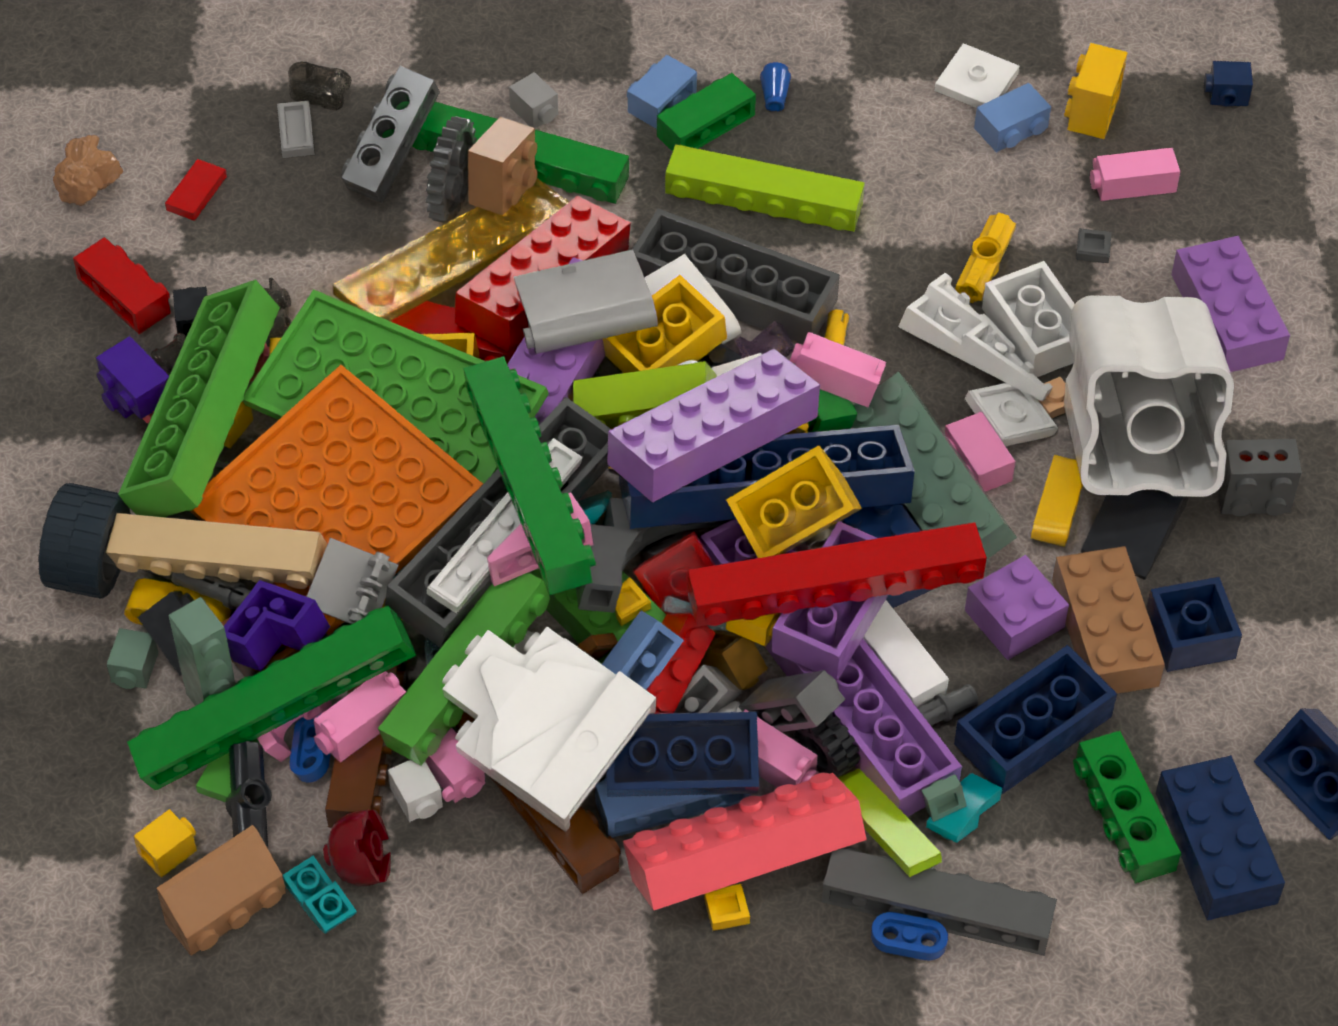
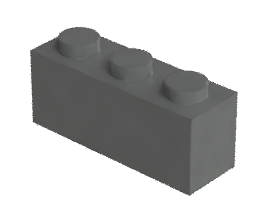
[739,670,846,732]

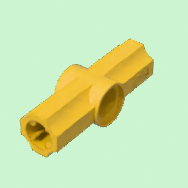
[955,212,1016,303]

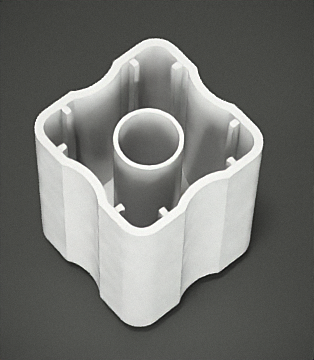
[1064,295,1234,497]

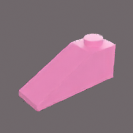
[487,493,593,587]

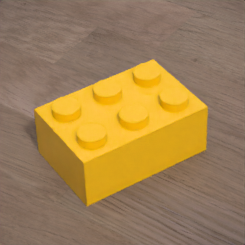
[603,275,727,373]

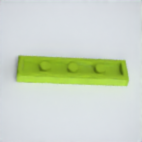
[838,769,942,877]

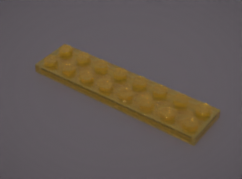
[333,178,569,321]

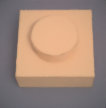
[1038,377,1066,419]

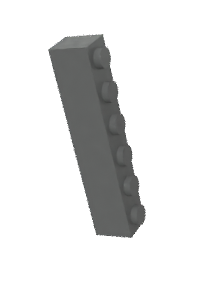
[821,847,1057,956]

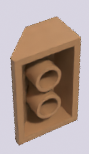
[156,825,286,956]

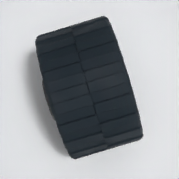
[38,483,131,599]

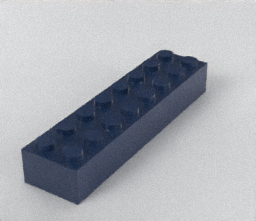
[619,425,915,529]

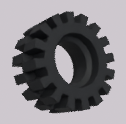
[794,713,860,777]

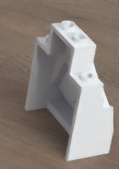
[442,627,656,832]

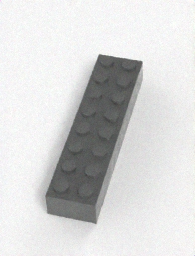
[385,397,611,648]

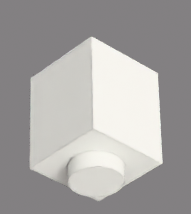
[388,760,443,822]

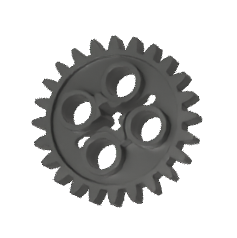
[426,116,477,224]

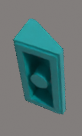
[578,490,612,525]

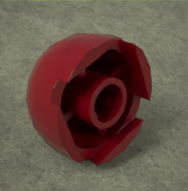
[323,809,391,886]

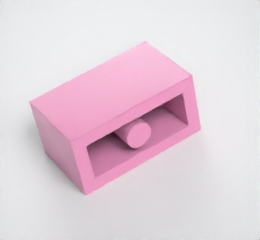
[945,412,1016,492]

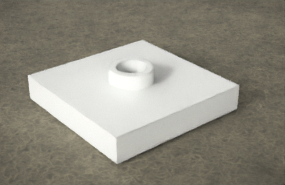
[934,43,1020,108]
[965,383,1058,447]

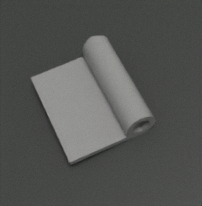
[514,249,658,354]

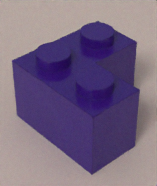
[96,336,169,419]
[224,580,330,672]

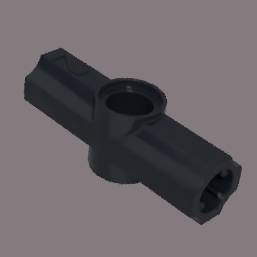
[225,741,272,848]

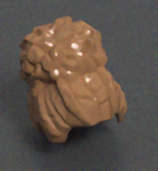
[53,135,123,206]

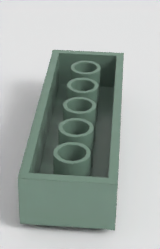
[852,371,1017,560]

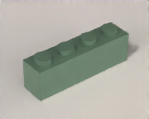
[169,597,236,706]

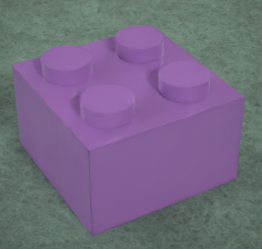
[965,555,1069,660]

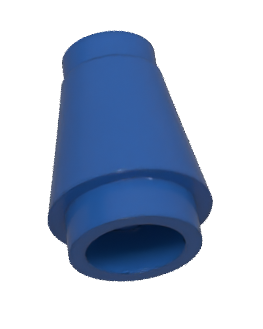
[760,62,791,111]

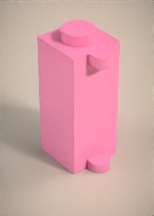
[1090,148,1180,201]
[789,332,886,407]
[314,671,406,763]
[744,709,819,787]
[425,728,485,803]

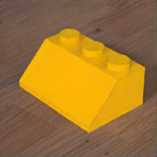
[726,446,862,558]

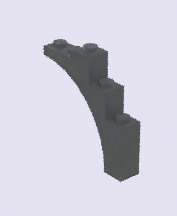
[576,498,733,613]

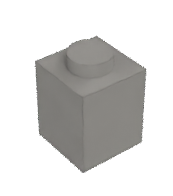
[509,72,558,129]

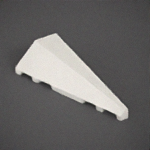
[898,273,1053,401]

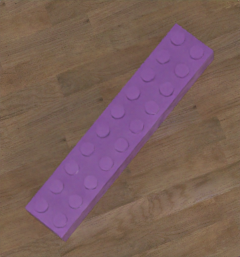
[700,519,962,817]

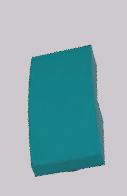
[926,773,1002,843]
[283,856,357,934]

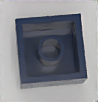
[1146,577,1242,672]

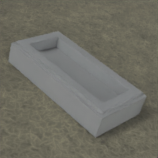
[277,101,315,158]

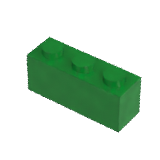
[657,72,756,152]

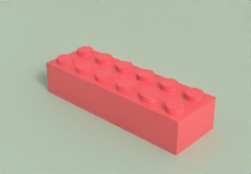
[623,773,867,910]

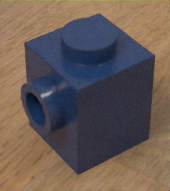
[1204,61,1253,107]

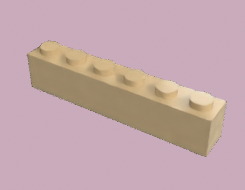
[106,513,328,589]

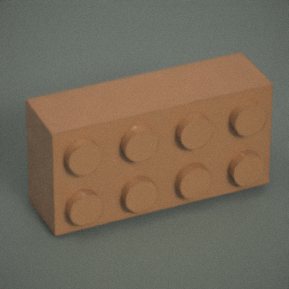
[1052,546,1165,693]

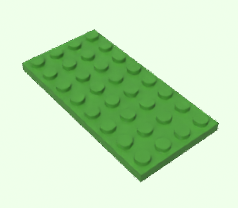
[243,289,549,484]

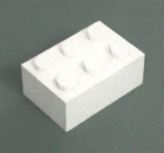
[982,261,1075,377]

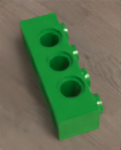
[1073,731,1181,884]

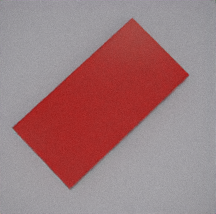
[165,159,227,221]

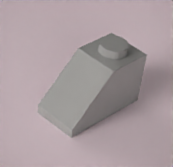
[674,665,742,713]

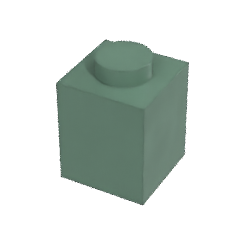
[107,628,159,689]

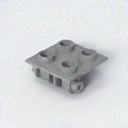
[307,538,399,624]

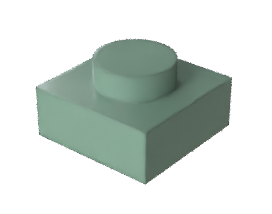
[921,775,967,822]

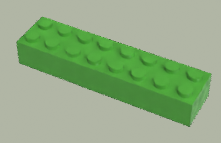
[118,280,280,518]

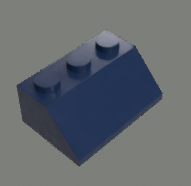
[1254,708,1338,840]

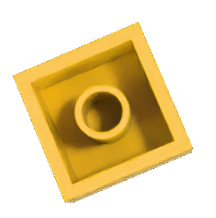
[1064,43,1128,139]

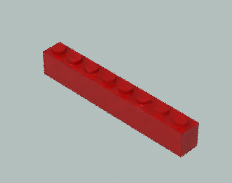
[687,522,987,627]

